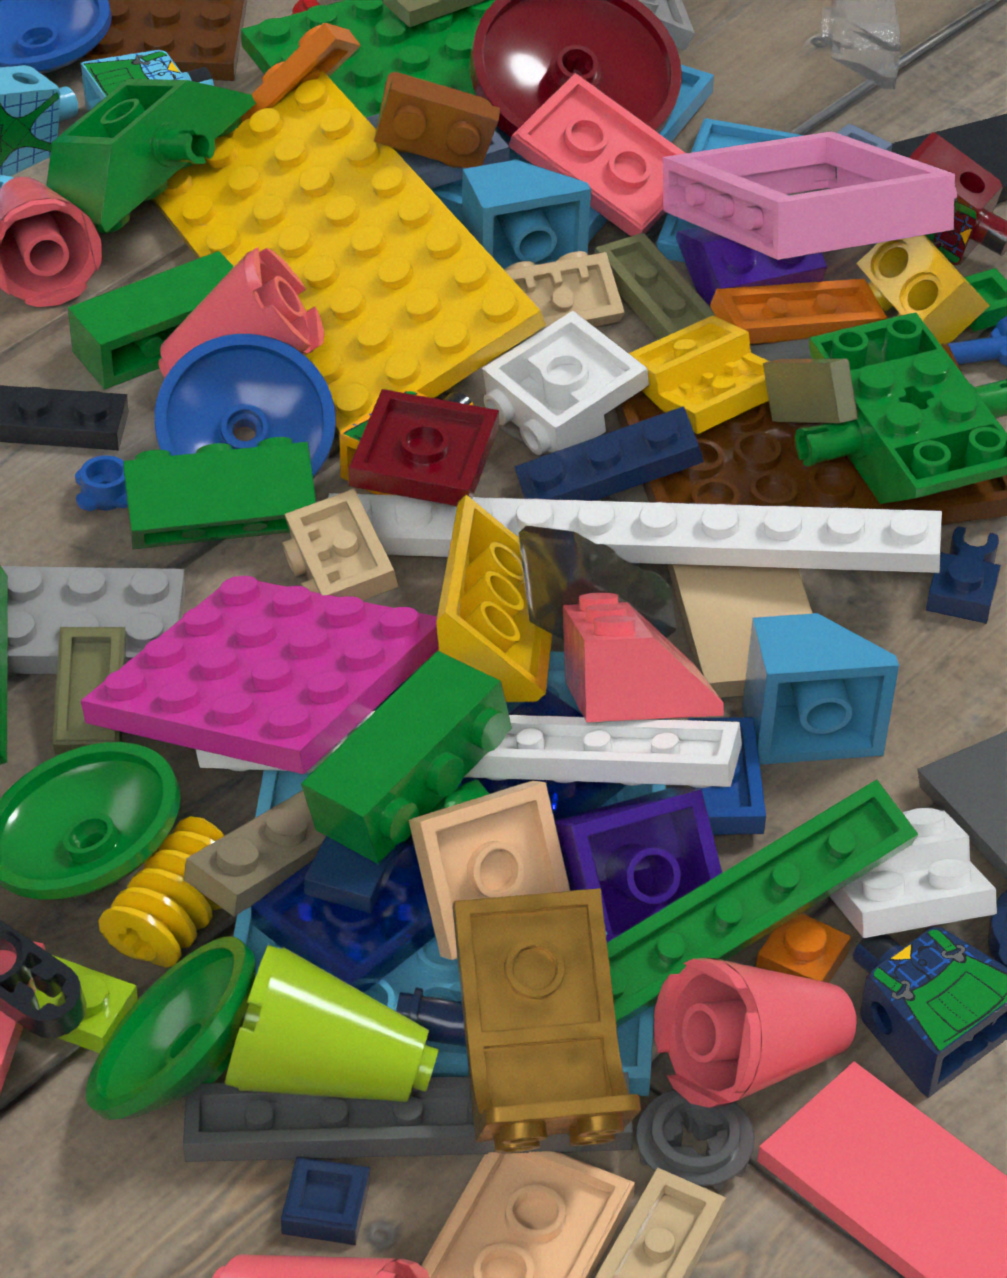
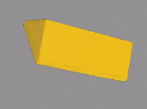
[436,495,559,702]

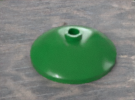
[0,742,181,900]
[86,936,256,1120]

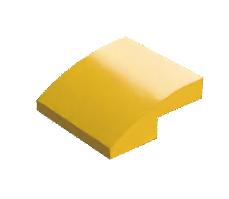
[628,315,769,434]

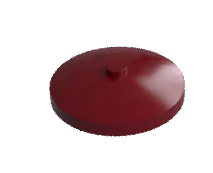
[469,0,682,138]

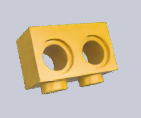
[856,235,990,344]

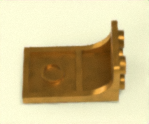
[452,888,641,1153]

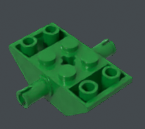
[46,79,256,234]
[795,312,1007,504]

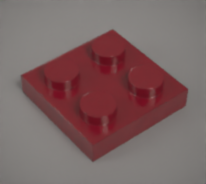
[348,389,499,506]

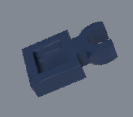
[926,526,1001,624]

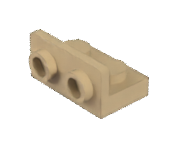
[504,251,625,340]
[282,489,398,600]

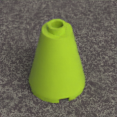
[225,945,439,1102]

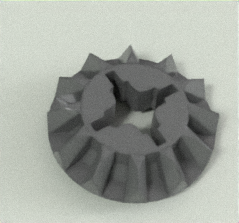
[636,1090,755,1193]

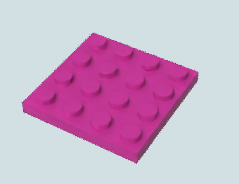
[81,576,439,774]

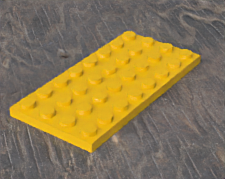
[151,71,546,435]

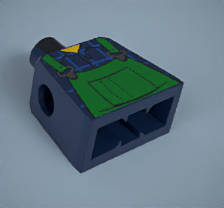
[853,927,1007,1098]

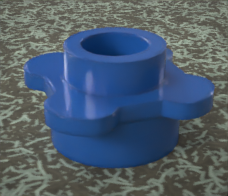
[75,455,127,511]

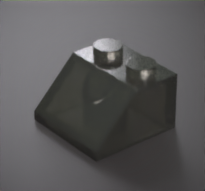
[518,525,677,640]

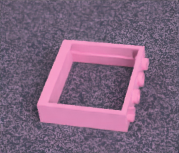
[663,131,957,260]

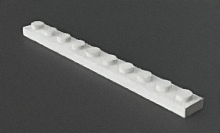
[328,493,942,573]

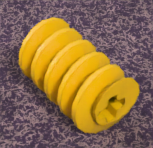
[98,816,225,968]

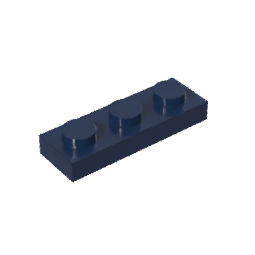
[514,406,704,501]

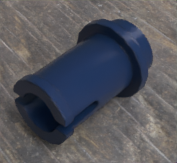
[396,987,466,1047]

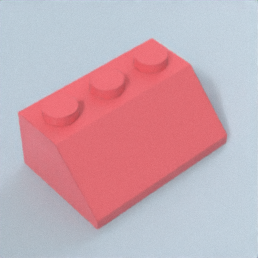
[563,593,724,722]

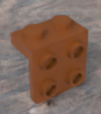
[374,72,500,168]

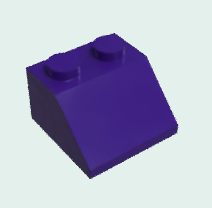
[676,227,827,308]
[554,787,722,942]

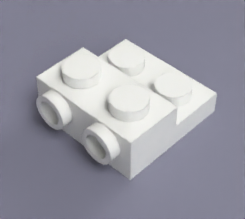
[482,311,649,455]
[830,808,997,938]

